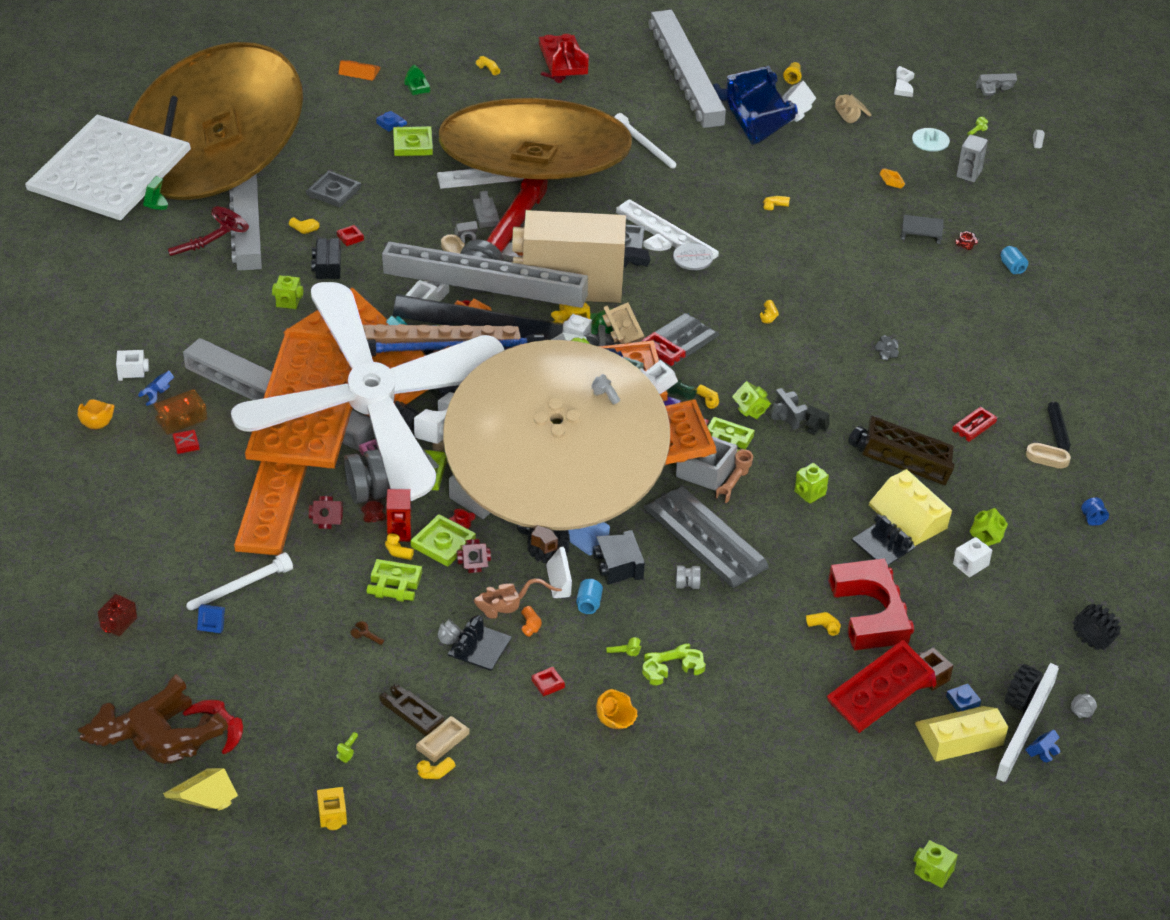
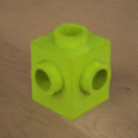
[272,275,304,309]
[732,381,771,419]
[794,463,829,504]
[969,508,1008,546]
[913,840,958,888]

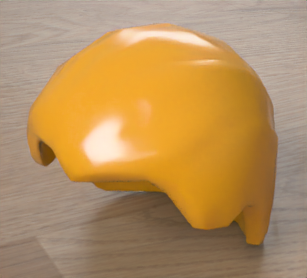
[77,400,115,430]
[596,689,637,729]

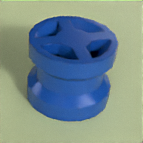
[1081,497,1109,526]

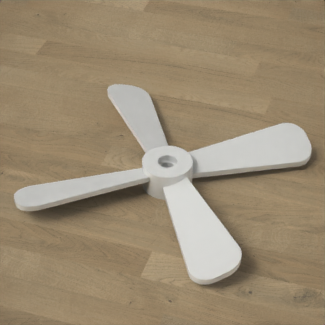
[231,282,504,501]

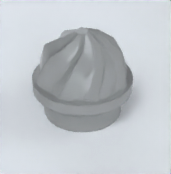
[438,619,463,644]
[1071,693,1097,718]

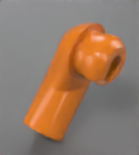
[521,606,542,637]

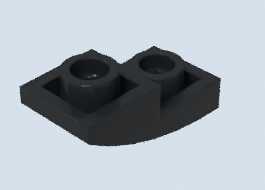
[624,247,651,268]

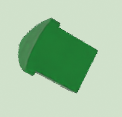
[404,65,430,95]
[143,176,168,210]

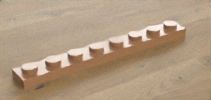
[363,324,521,344]

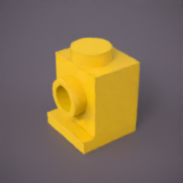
[317,787,347,830]

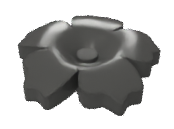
[874,335,899,360]

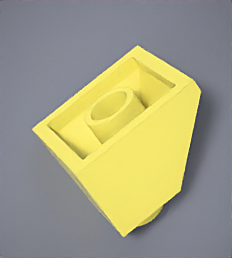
[163,768,238,811]

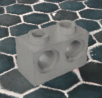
[956,134,988,182]

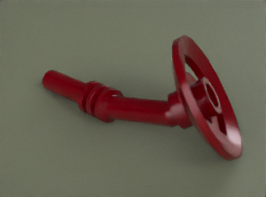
[168,206,249,256]

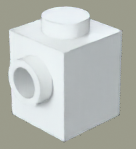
[562,314,592,336]
[953,537,992,577]

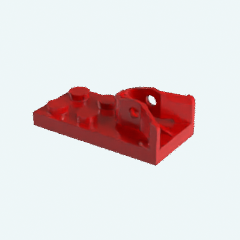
[539,34,589,77]
[827,640,936,733]

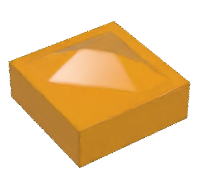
[880,168,905,189]

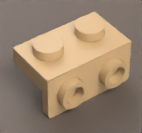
[602,302,645,344]

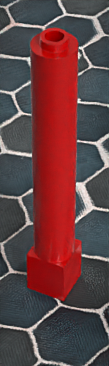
[486,178,547,253]

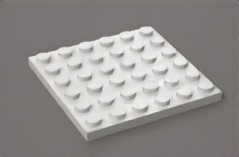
[25,115,191,220]

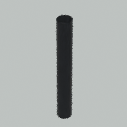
[163,96,178,137]

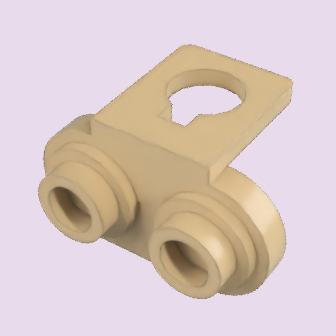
[835,94,872,123]

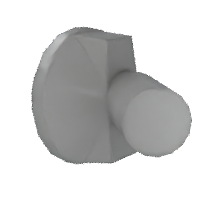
[592,374,620,405]

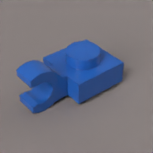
[376,111,407,132]
[138,371,174,406]

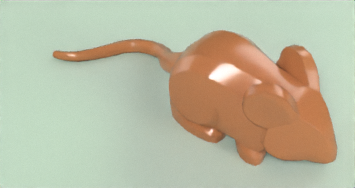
[474,579,562,619]

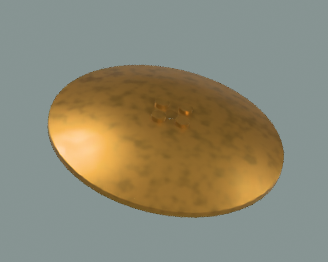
[127,42,303,200]
[439,98,632,179]

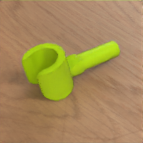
[967,116,988,135]
[606,637,641,656]
[336,732,358,763]

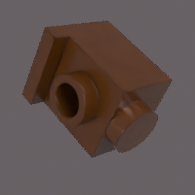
[918,647,953,691]

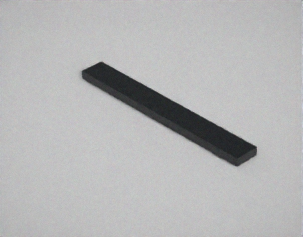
[392,294,563,340]

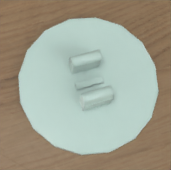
[912,128,950,151]

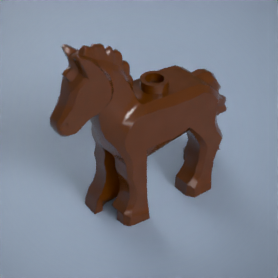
[78,674,228,764]

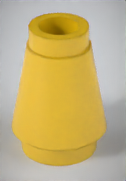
[783,62,802,84]

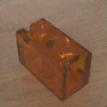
[154,389,207,435]

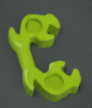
[642,643,706,685]

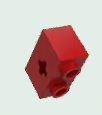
[387,489,411,542]

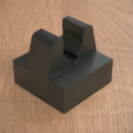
[806,405,830,435]

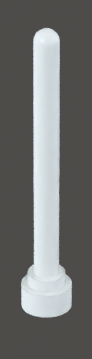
[615,113,676,169]
[186,552,293,610]

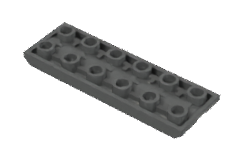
[654,313,719,368]
[644,486,768,588]

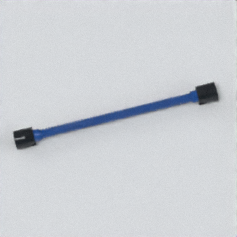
[367,334,544,356]

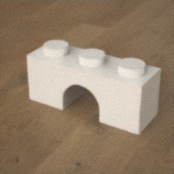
[414,392,454,444]

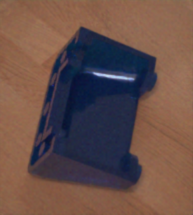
[727,65,798,145]

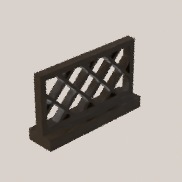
[862,416,955,486]

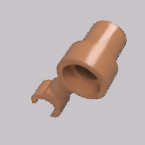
[715,449,753,503]

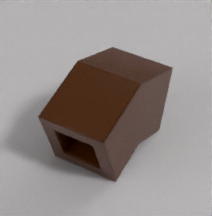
[531,525,558,554]

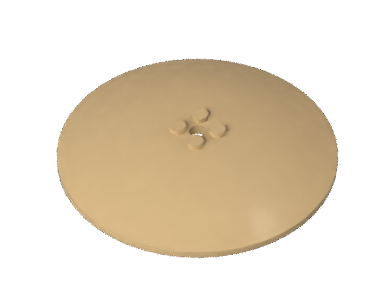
[443,340,670,530]

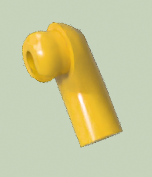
[476,56,500,75]
[763,196,790,210]
[289,217,320,234]
[760,300,779,324]
[696,384,719,409]
[385,534,414,560]
[806,612,841,636]
[417,757,456,779]

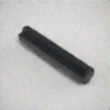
[1047,402,1071,451]

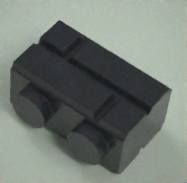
[311,238,341,279]

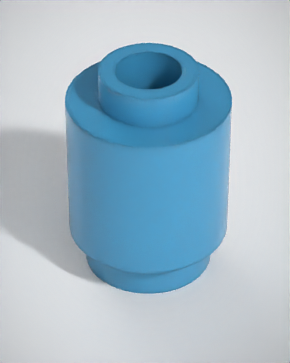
[1000,246,1028,274]
[576,579,603,614]

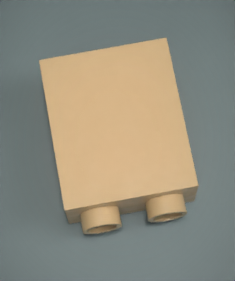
[512,210,626,303]

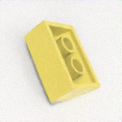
[869,469,952,546]
[915,706,1008,762]

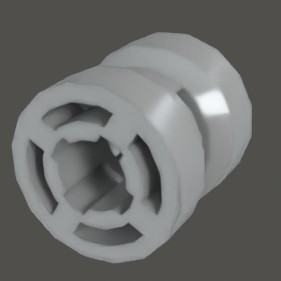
[675,565,701,589]

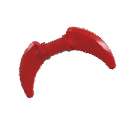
[183,700,243,754]

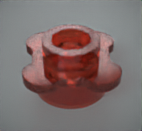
[955,231,978,250]
[361,501,386,523]

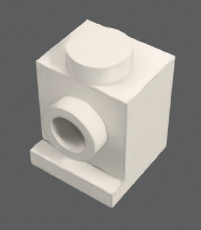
[116,350,149,381]

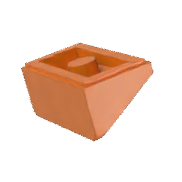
[339,60,380,81]

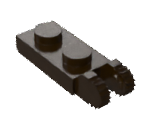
[379,684,444,736]

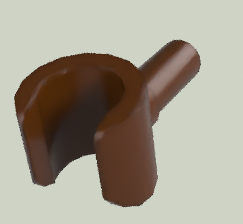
[350,621,385,646]

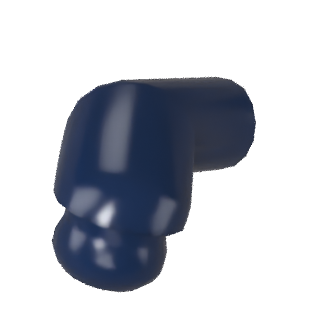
[713,83,735,102]

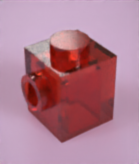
[98,594,137,637]

